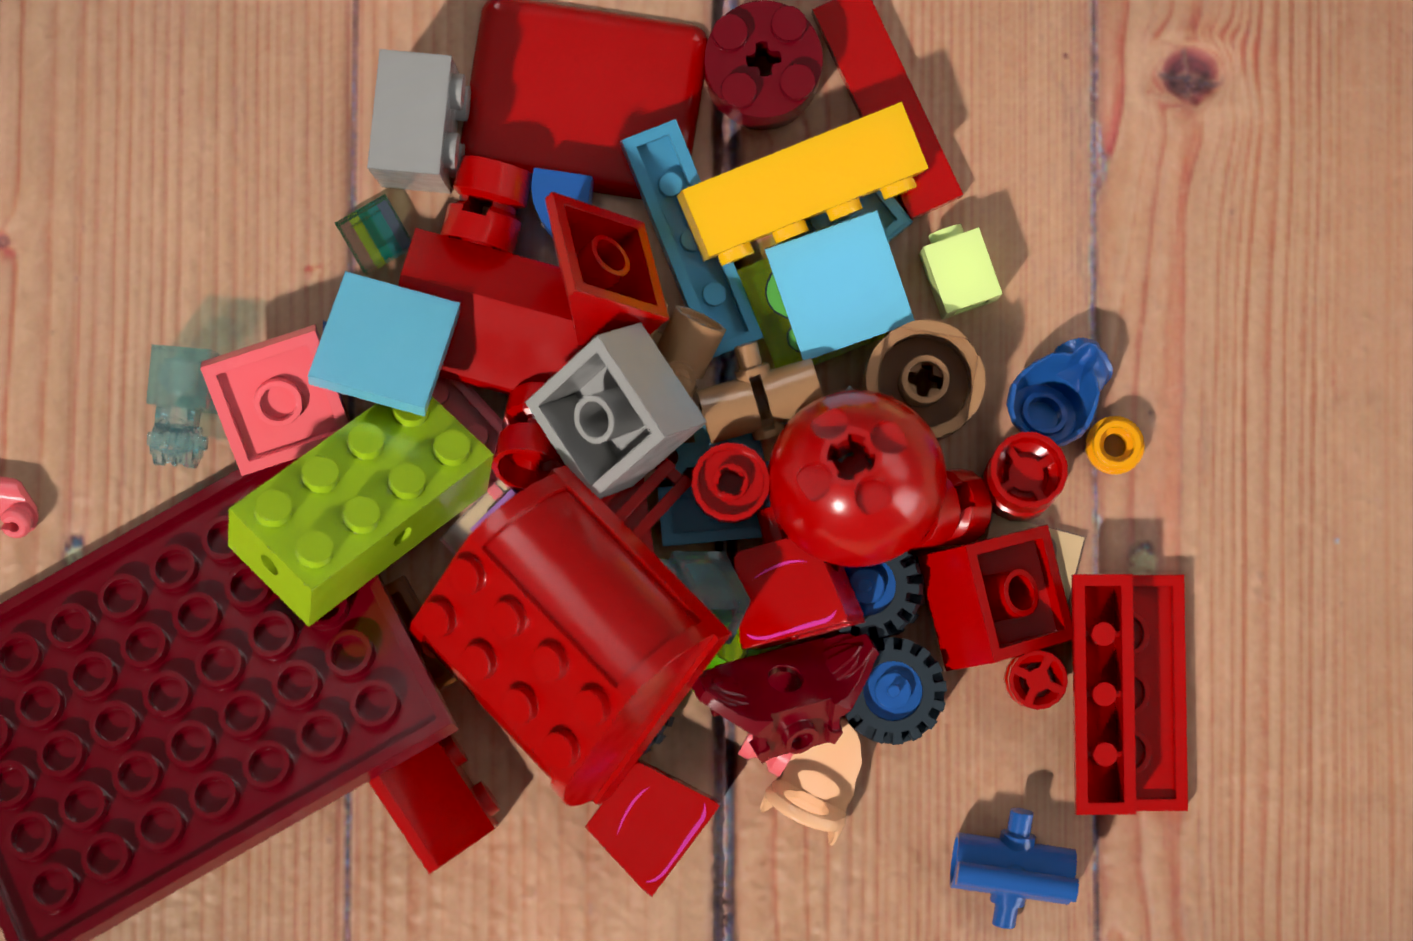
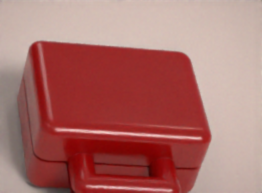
[460,0,708,200]

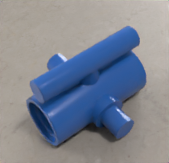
[950,808,1079,929]

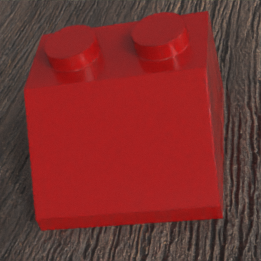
[545,192,669,346]
[917,524,1072,671]
[369,734,501,875]

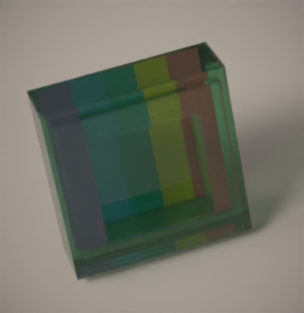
[335,194,412,275]

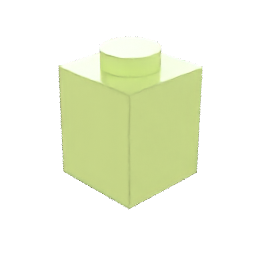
[919,224,1003,320]

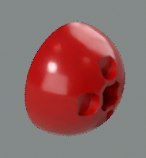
[768,390,947,567]

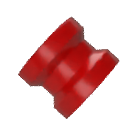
[1004,650,1068,710]

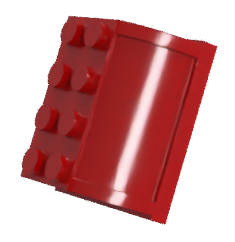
[410,465,732,807]

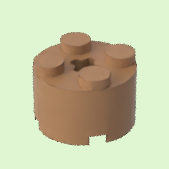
[862,320,986,441]

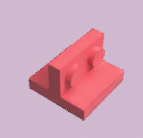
[200,325,351,476]

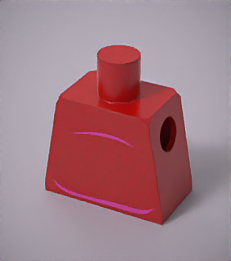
[734,507,865,650]
[585,759,720,897]

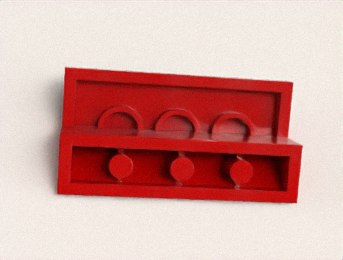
[398,228,585,395]
[1071,574,1188,815]

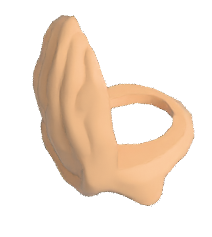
[760,718,862,846]

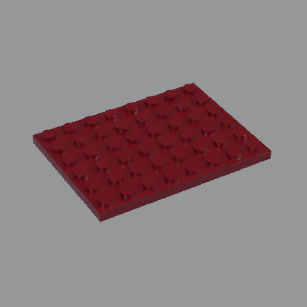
[0,457,459,941]

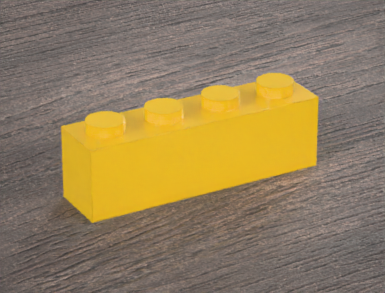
[676,102,928,266]

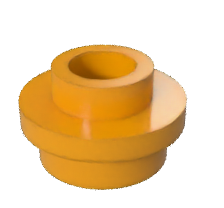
[1085,416,1145,475]

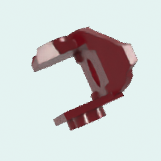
[692,634,879,764]

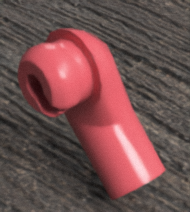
[0,476,39,538]

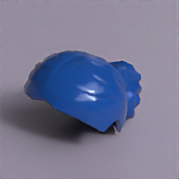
[1006,337,1113,446]

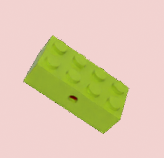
[228,396,494,626]

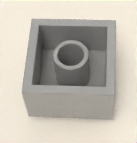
[367,49,471,194]
[525,322,707,498]

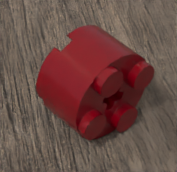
[705,0,823,130]

